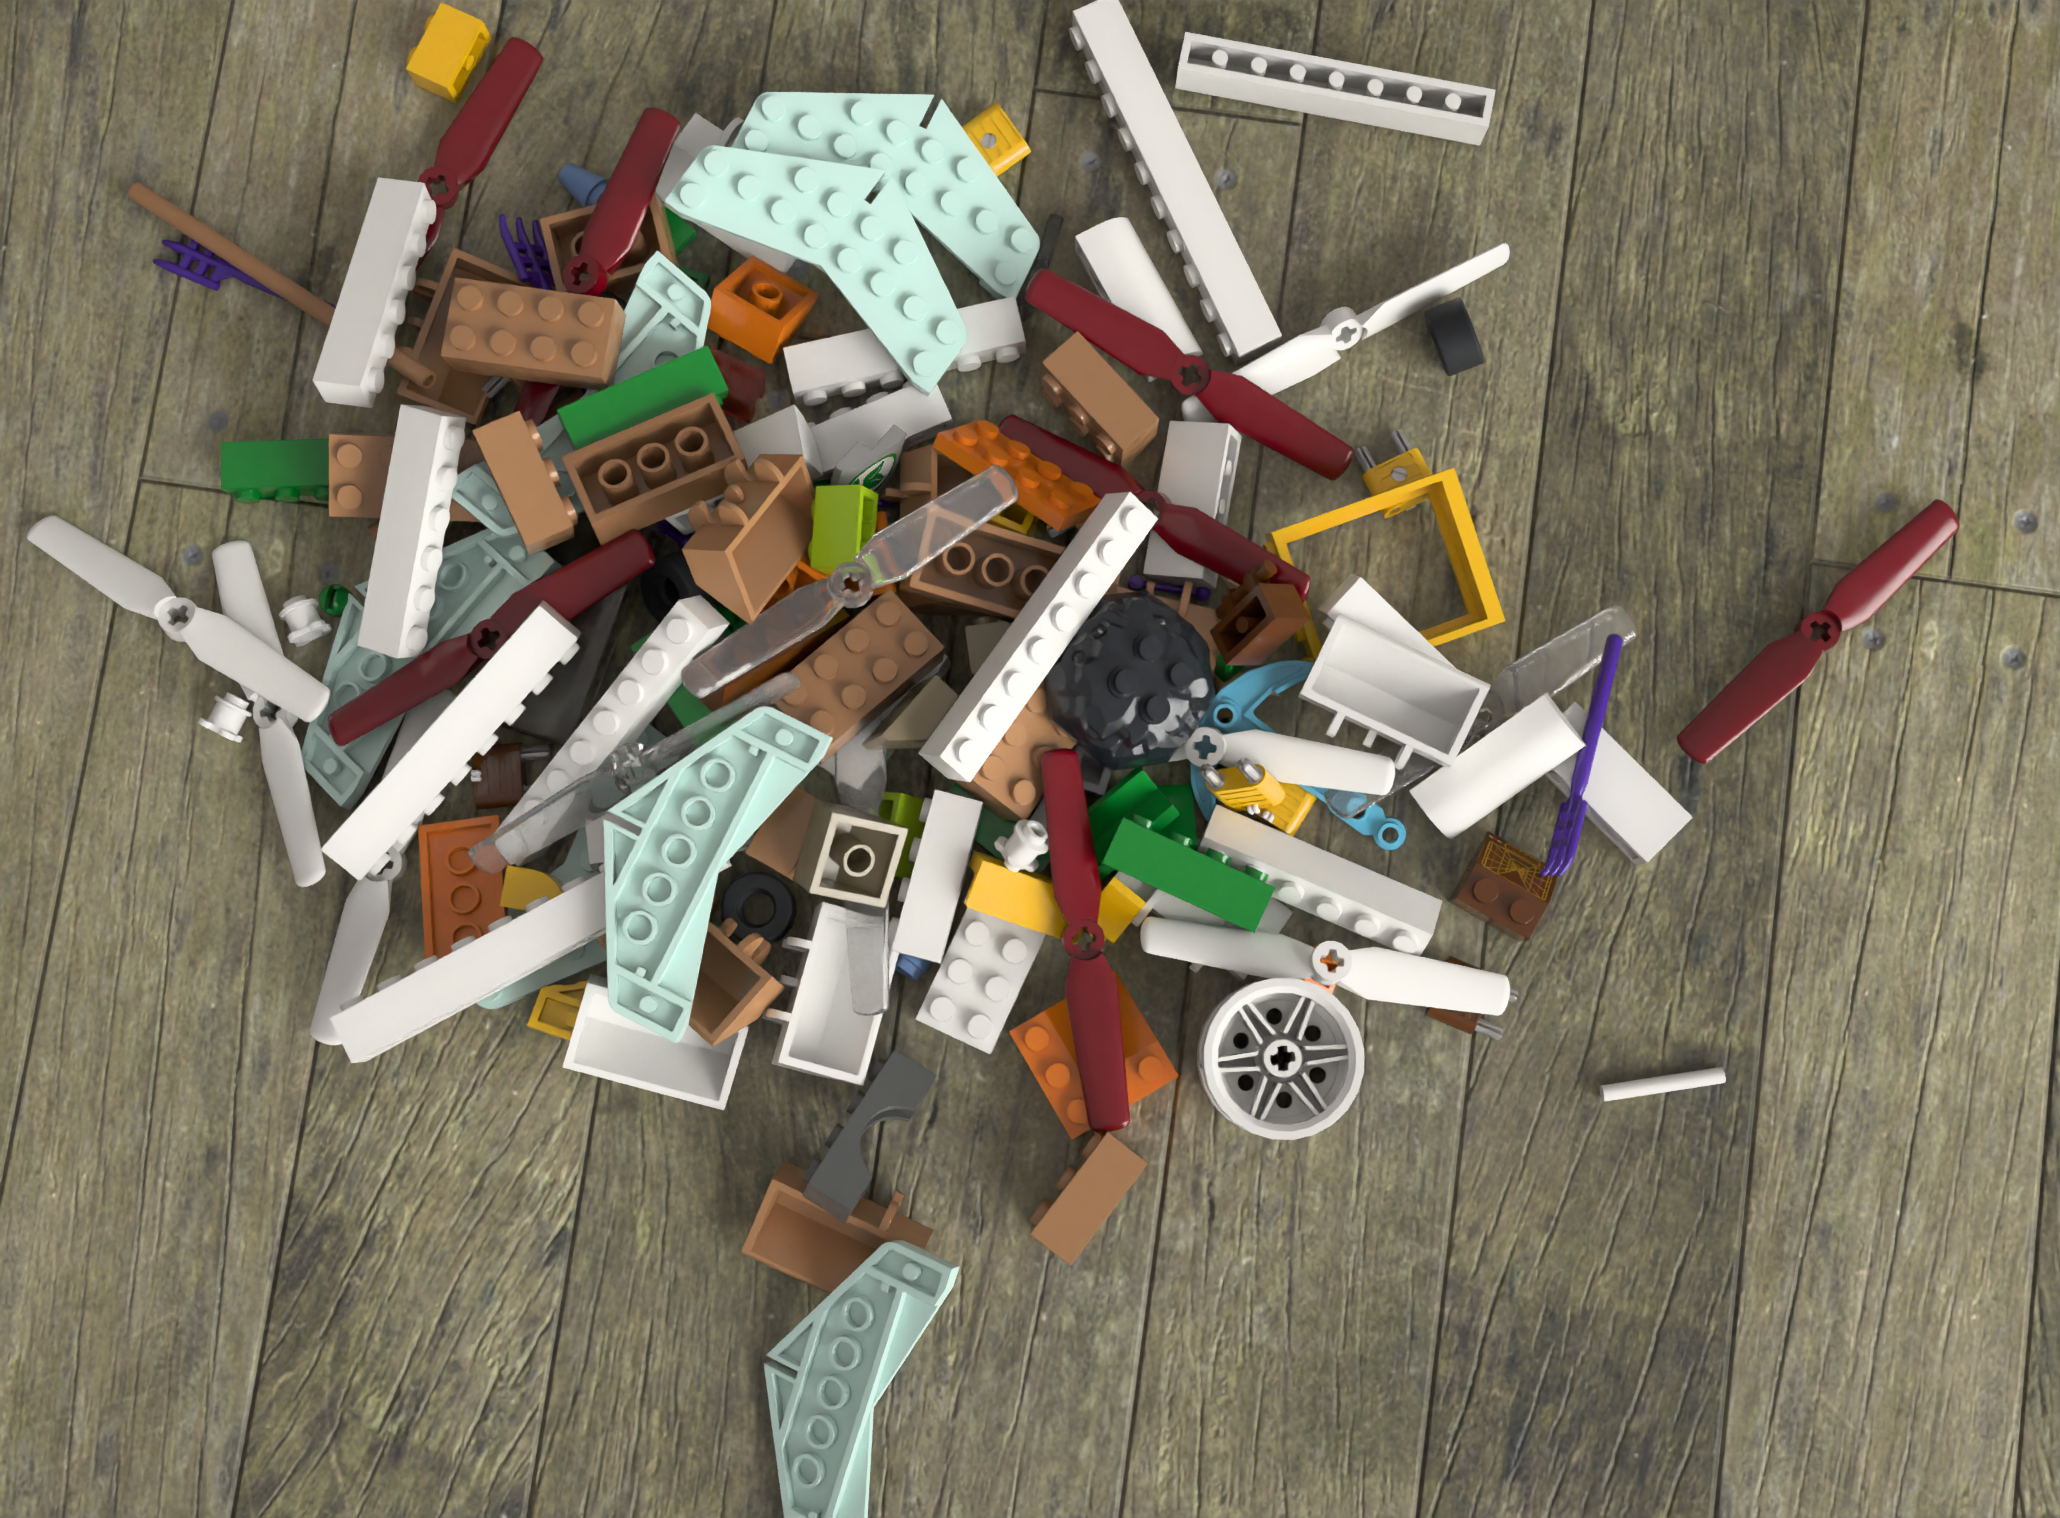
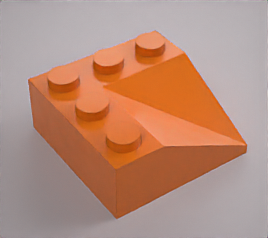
[1009,970,1179,1140]

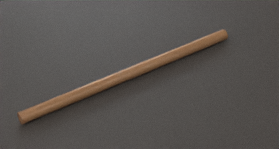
[128,182,436,390]

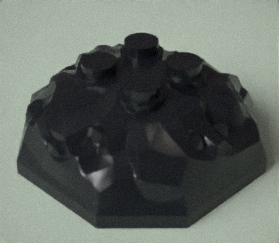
[1044,590,1215,771]

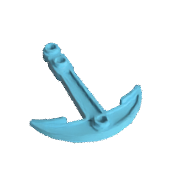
[1190,660,1406,850]

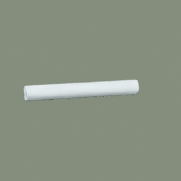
[1599,1067,1726,1102]

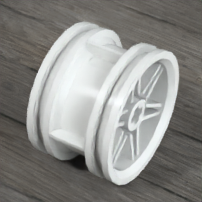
[1197,978,1364,1140]

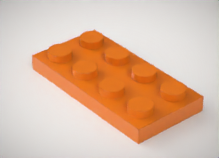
[932,420,1101,531]
[418,815,509,959]

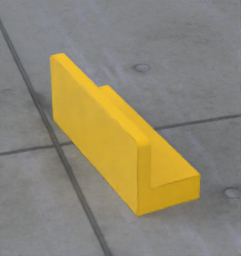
[964,850,1083,944]

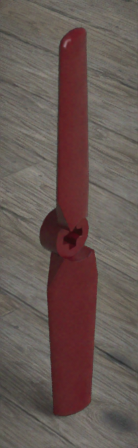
[415,37,543,271]
[513,107,680,427]
[1025,268,1354,481]
[998,414,1311,603]
[1676,499,1960,764]
[328,529,655,746]
[1041,748,1130,1132]

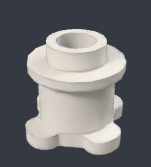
[279,595,333,647]
[198,692,253,743]
[994,819,1049,872]

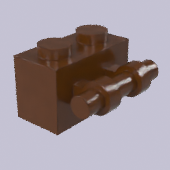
[1210,560,1310,665]

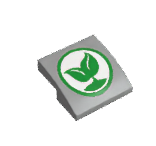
[830,425,907,493]

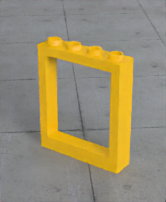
[1263,468,1505,662]

